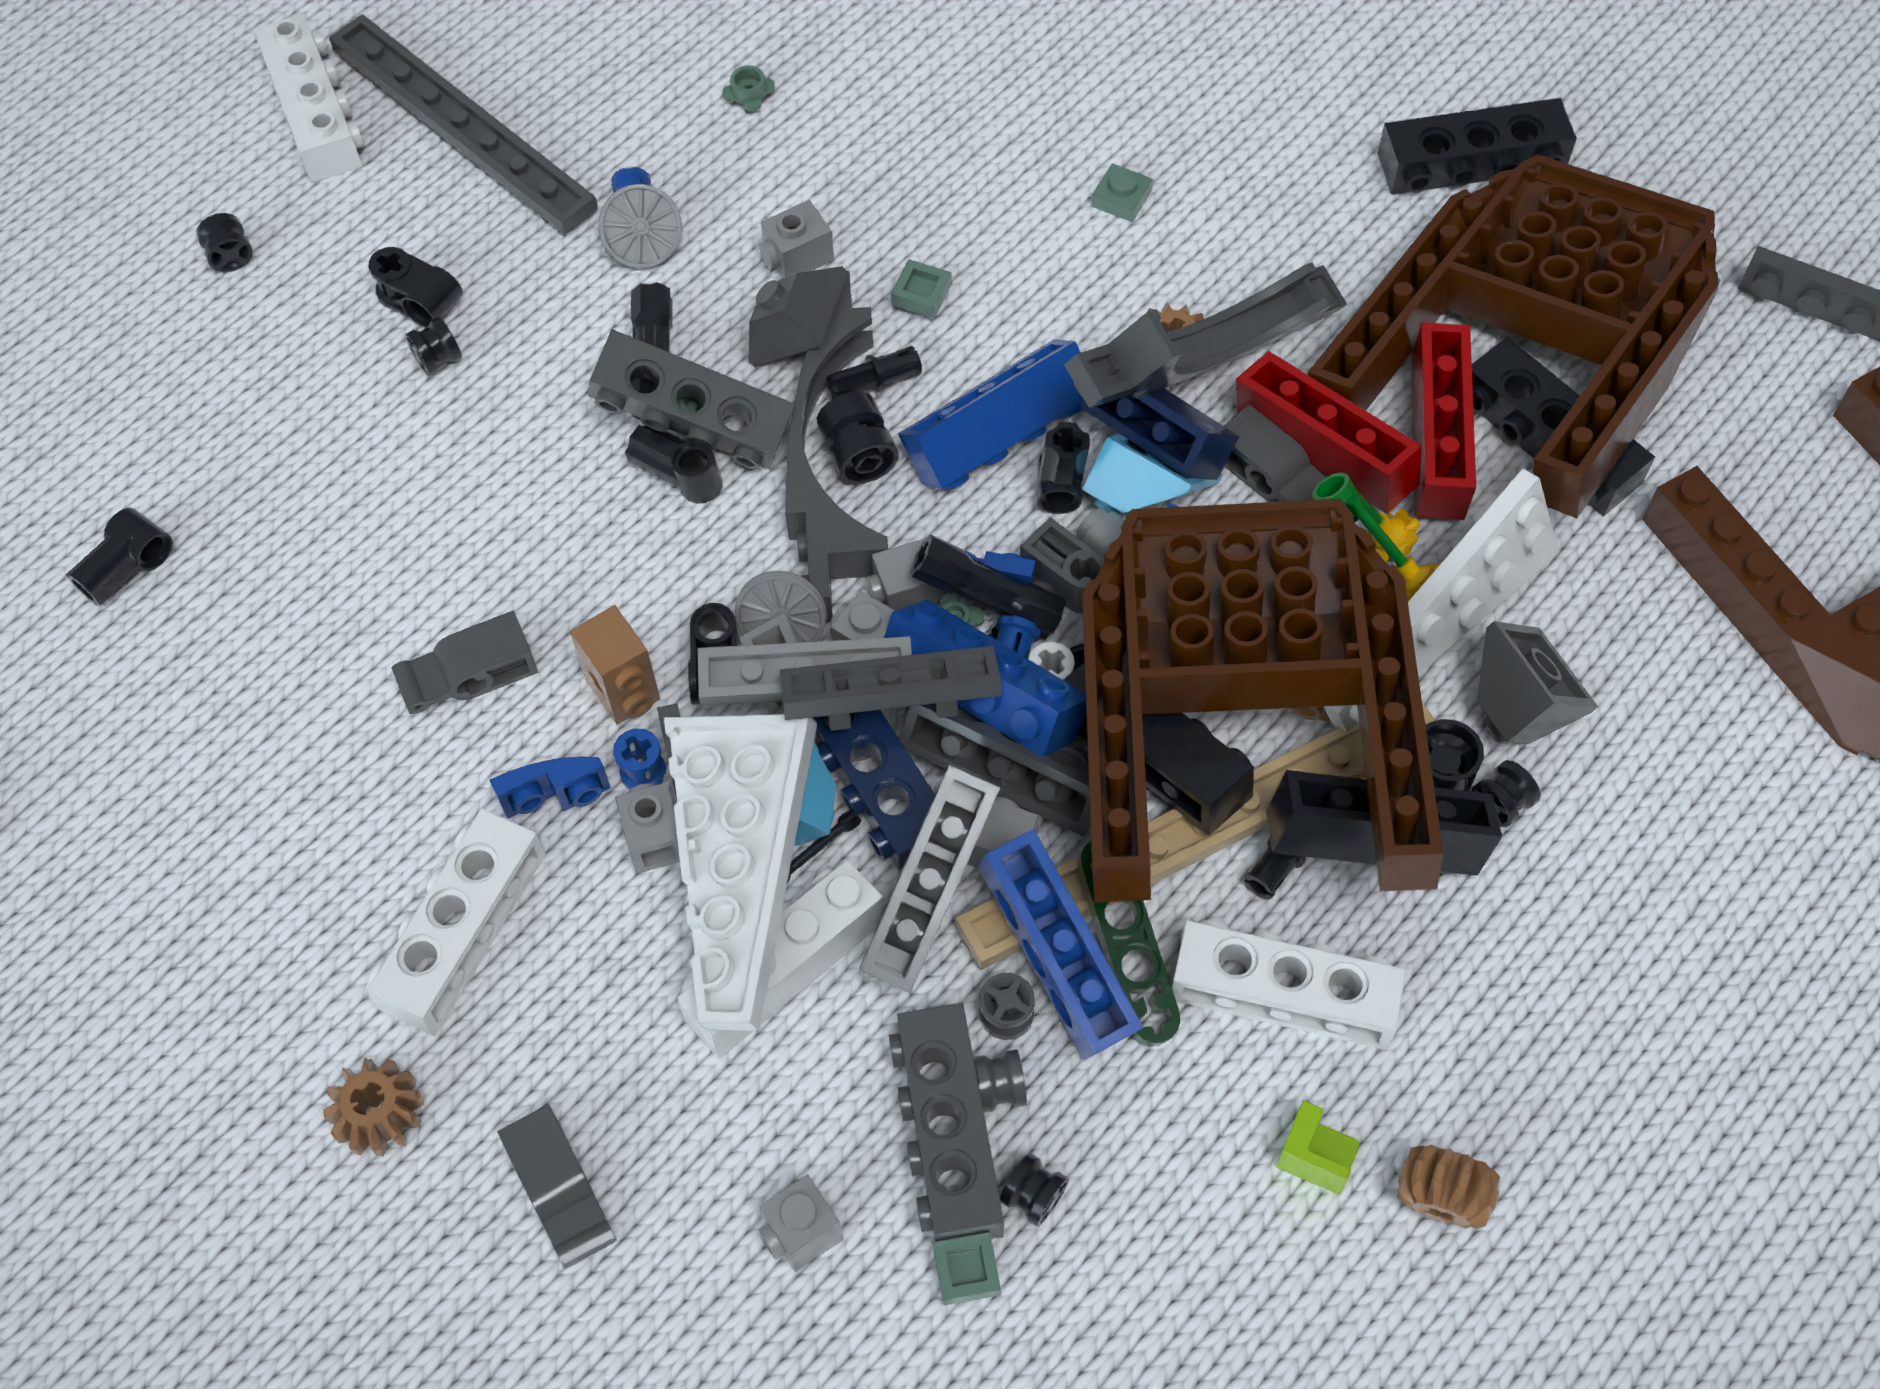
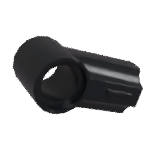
[1037,422,1090,514]
[625,425,723,504]
[66,508,173,605]

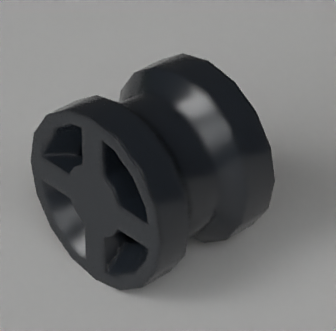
[196,213,253,272]
[405,317,462,376]
[1472,760,1541,828]
[1000,1153,1069,1227]

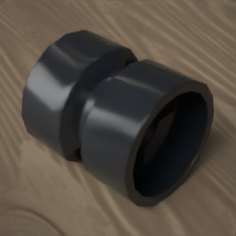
[816,391,899,485]
[1426,719,1484,791]

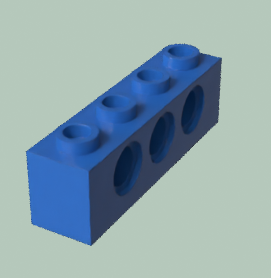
[977,829,1144,1061]

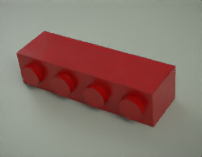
[1411,322,1476,520]
[1236,351,1422,514]

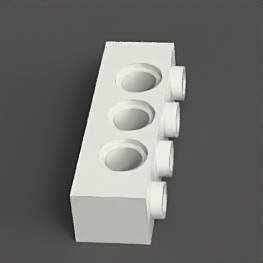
[366,808,546,1036]
[1172,919,1406,1050]

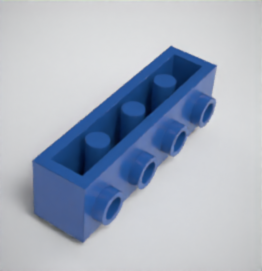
[898,340,1083,490]
[884,599,1087,757]

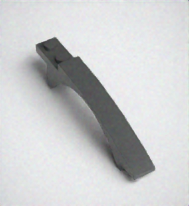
[1064,262,1348,408]
[785,271,888,623]

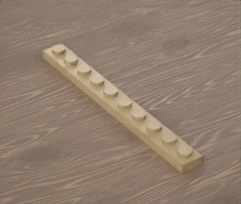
[955,702,1436,970]

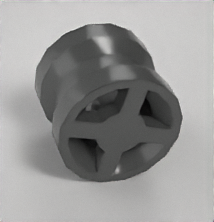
[980,973,1035,1040]
[973,1050,1027,1113]

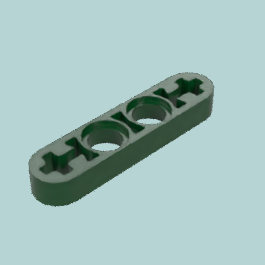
[1077,841,1181,1047]

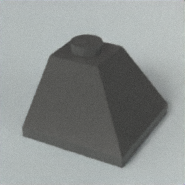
[748,266,848,367]
[1477,621,1598,744]

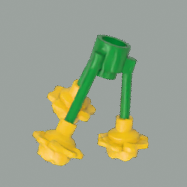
[1312,473,1442,601]

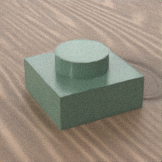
[1092,163,1153,222]
[891,259,952,319]
[933,1232,1001,1306]

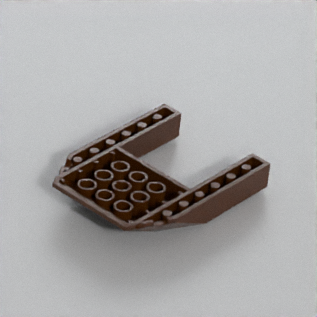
[1308,155,1718,519]
[1642,367,1880,761]
[1082,499,1444,902]

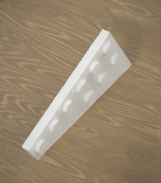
[1324,468,1559,733]
[664,714,817,1031]

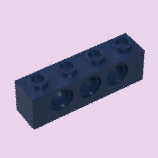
[812,710,935,871]

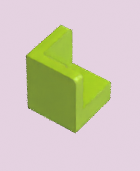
[1276,1100,1360,1195]

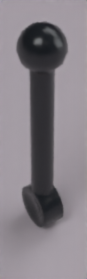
[787,810,861,884]

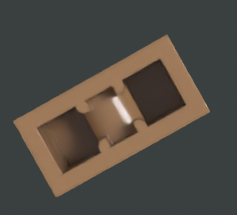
[570,605,660,725]

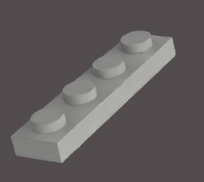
[698,637,912,705]

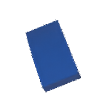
[489,756,611,819]

